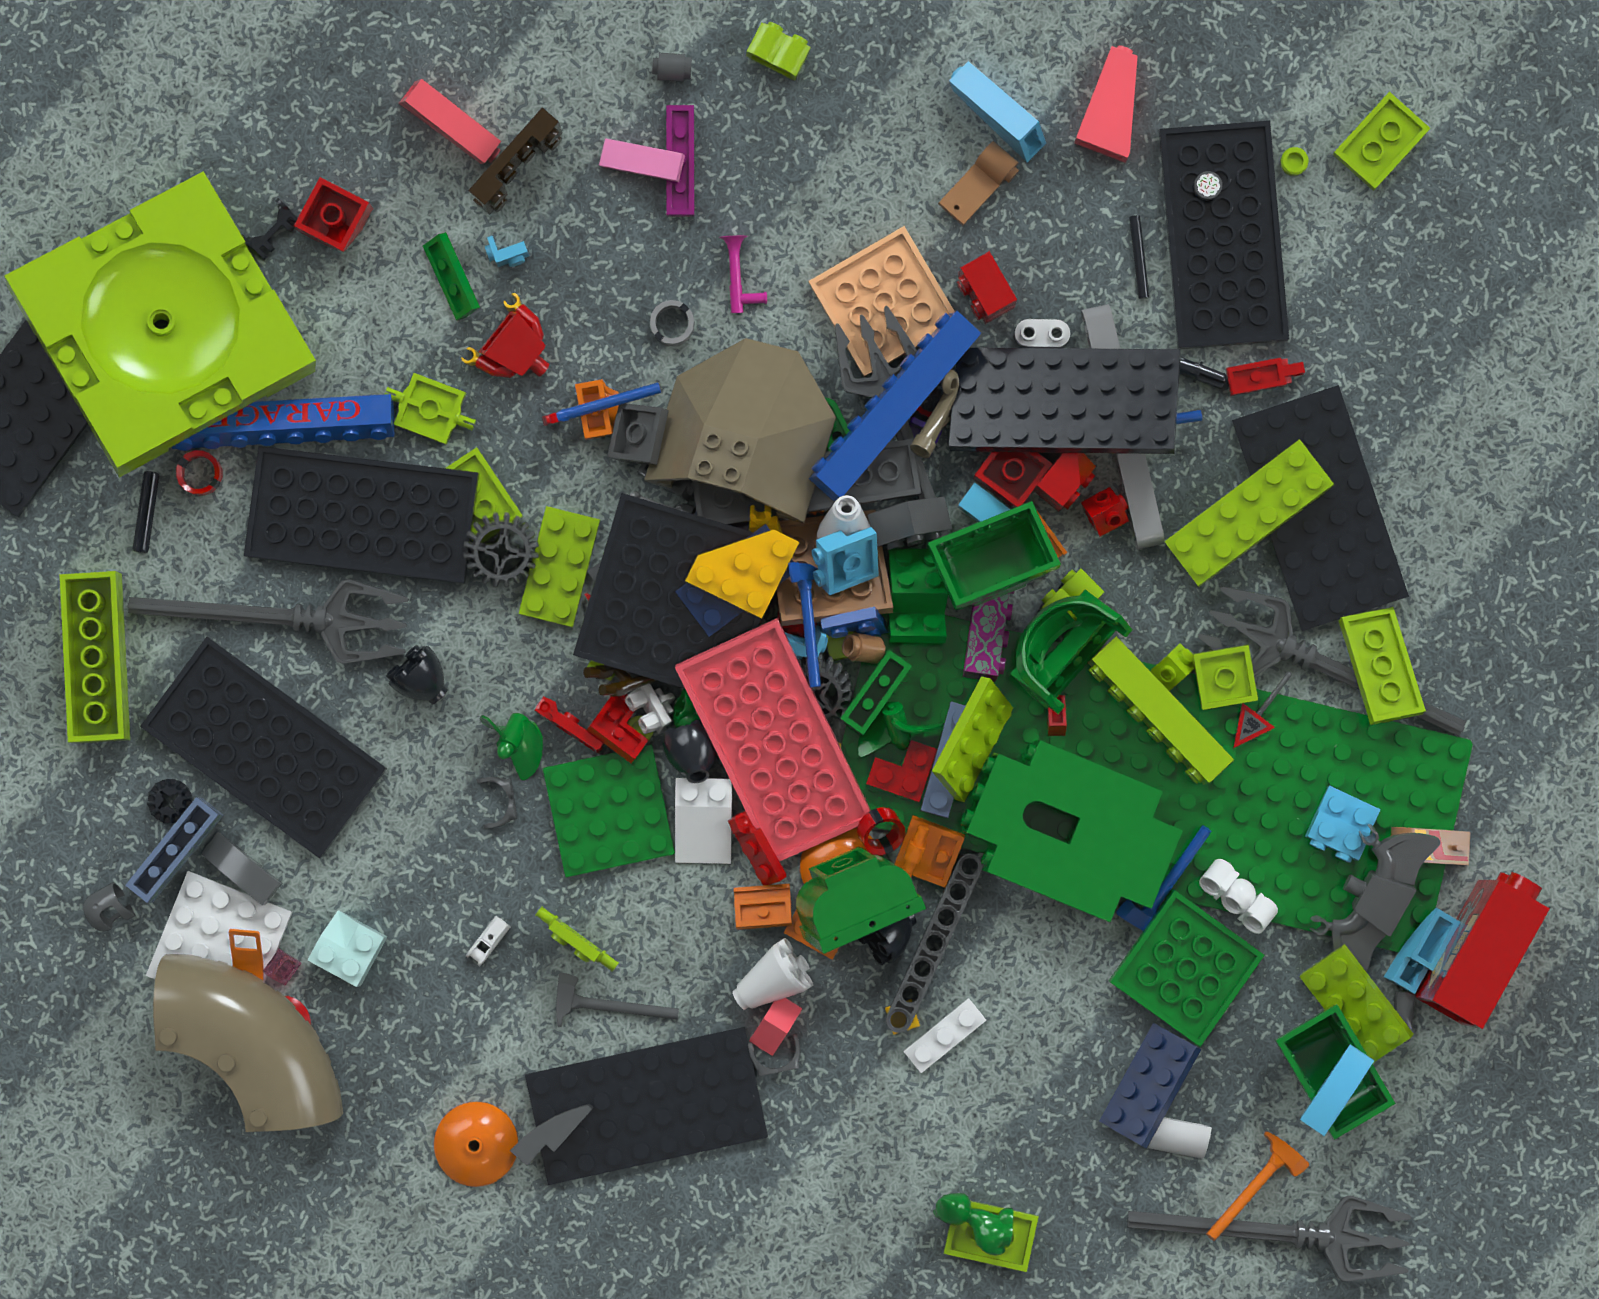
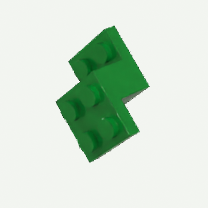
[887,549,948,643]

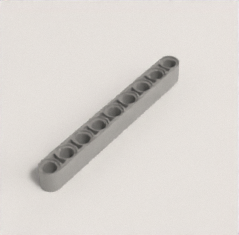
[1081,304,1165,550]

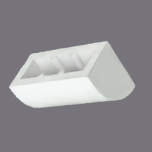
[1148,1117,1212,1159]

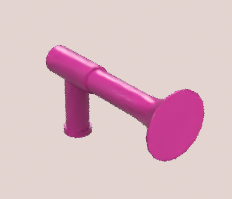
[719,235,767,313]

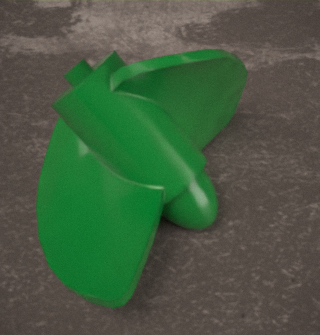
[858,702,944,758]
[479,713,543,781]

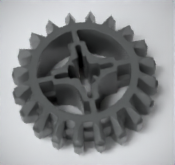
[463,512,539,587]
[798,653,852,724]

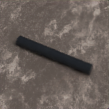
[1129,215,1150,299]

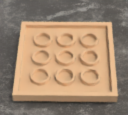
[808,226,955,378]

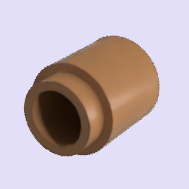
[842,633,885,664]

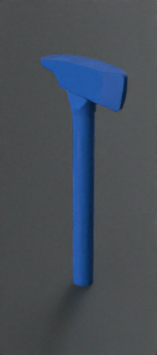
[788,562,821,688]
[1116,825,1212,931]

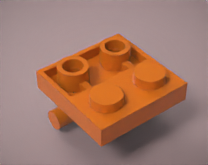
[894,815,965,888]

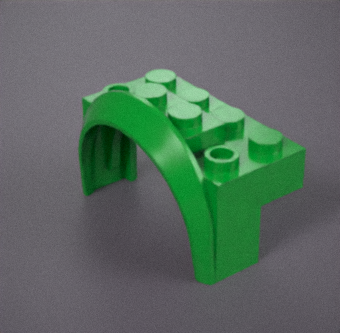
[1010,590,1133,714]

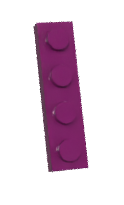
[666,105,695,217]

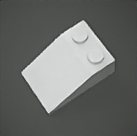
[675,778,733,864]

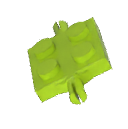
[384,373,476,445]
[535,906,619,972]

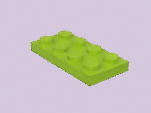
[519,506,601,628]
[1339,607,1426,725]
[932,676,1013,802]
[1299,944,1414,1063]

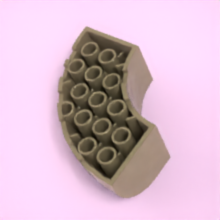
[153,954,343,1132]

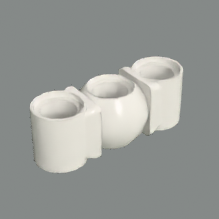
[1199,859,1278,934]

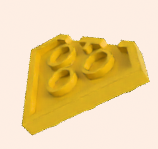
[685,529,799,618]

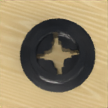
[147,779,192,823]

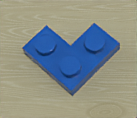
[821,607,888,638]

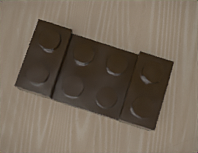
[468,107,563,215]

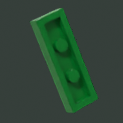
[423,232,480,320]

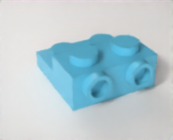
[812,527,879,596]
[1305,786,1381,863]

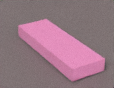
[599,138,685,182]

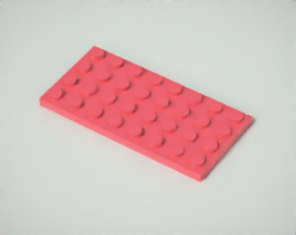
[675,618,871,862]

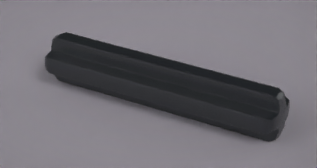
[132,471,159,553]

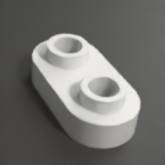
[1014,319,1070,348]

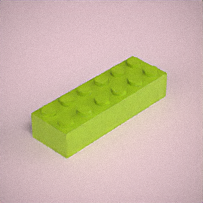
[1164,439,1334,587]
[59,571,130,744]
[1088,636,1234,785]

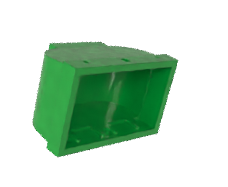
[927,501,1061,610]
[796,847,926,954]
[1275,1004,1396,1140]

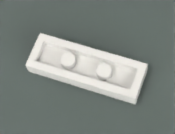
[904,998,986,1073]

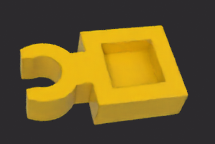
[750,505,783,534]

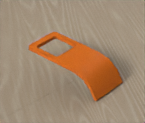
[229,929,264,982]

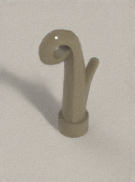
[910,370,959,458]

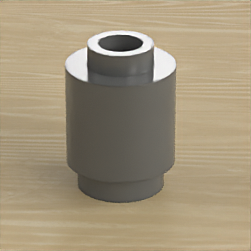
[652,52,692,82]

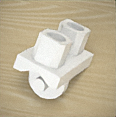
[625,684,675,734]

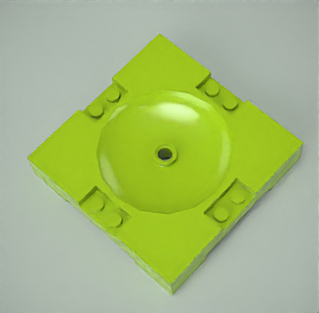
[4,171,316,478]

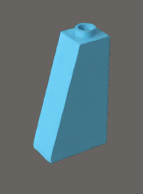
[949,61,1046,162]

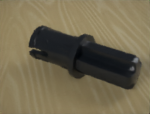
[1180,357,1227,389]

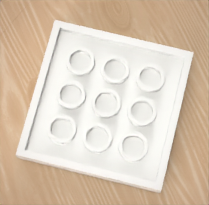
[146,871,293,983]

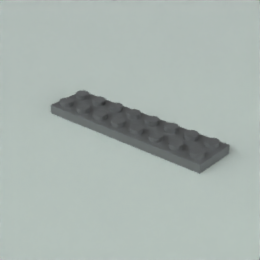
[692,439,921,525]

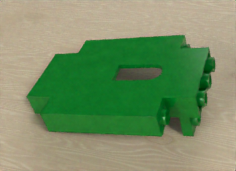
[961,740,1183,922]

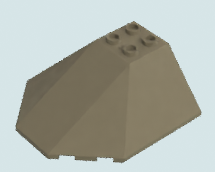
[644,338,836,523]

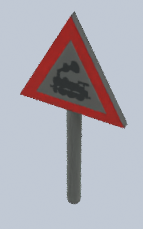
[1233,672,1292,748]

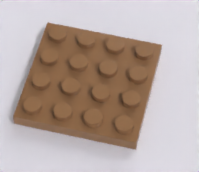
[776,510,893,626]

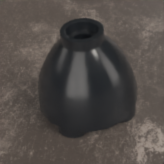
[386,645,448,705]
[662,719,717,783]
[858,907,917,966]

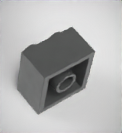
[868,497,952,550]

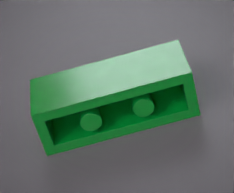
[840,650,912,736]

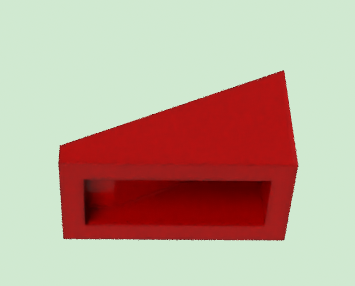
[1048,695,1067,736]

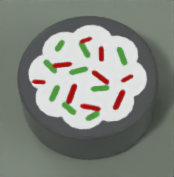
[1193,171,1222,201]

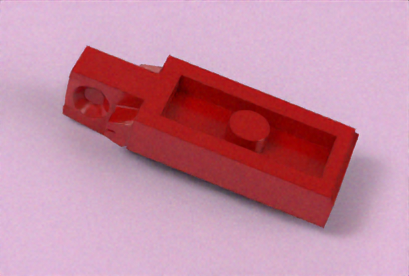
[1225,357,1305,396]
[534,696,605,754]
[728,811,787,885]

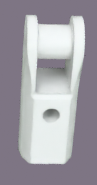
[466,916,511,967]

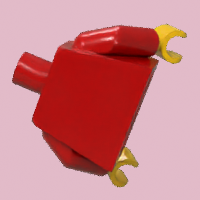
[461,293,550,378]

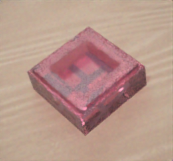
[263,949,302,986]

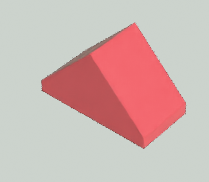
[749,998,803,1056]

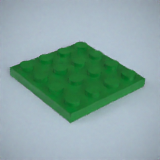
[543,745,675,877]
[1108,890,1265,1047]

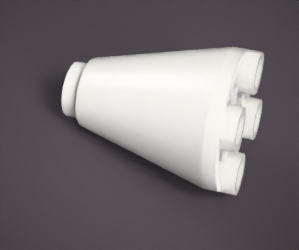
[817,495,870,539]
[733,938,813,1010]

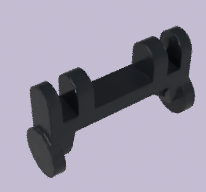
[242,198,298,260]

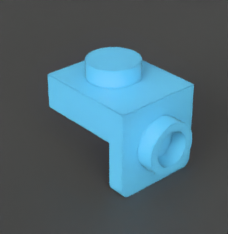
[485,236,529,267]
[785,626,828,659]

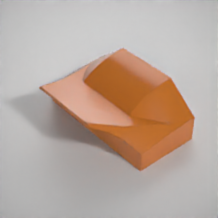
[575,379,619,440]

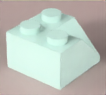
[308,910,387,987]

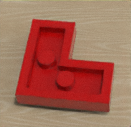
[587,694,649,763]
[866,740,937,802]

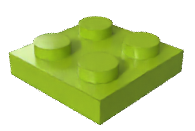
[1192,644,1258,710]

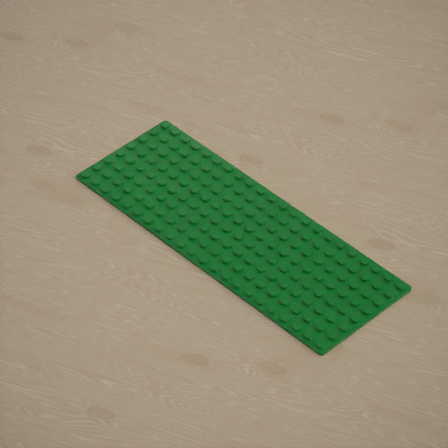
[841,613,1473,952]

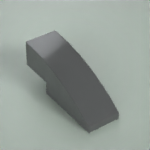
[201,832,283,905]
[510,1104,594,1166]

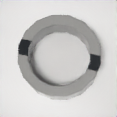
[650,300,695,346]

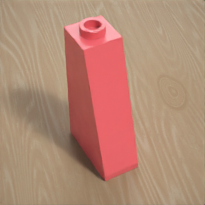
[1074,45,1138,163]
[399,79,501,164]

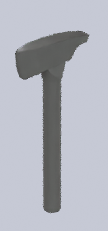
[556,973,679,1027]

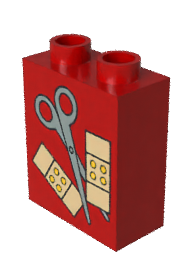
[1415,872,1550,1029]

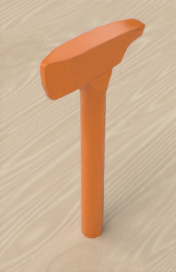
[1206,1131,1309,1241]

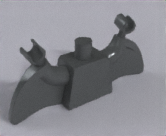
[1309,824,1441,972]

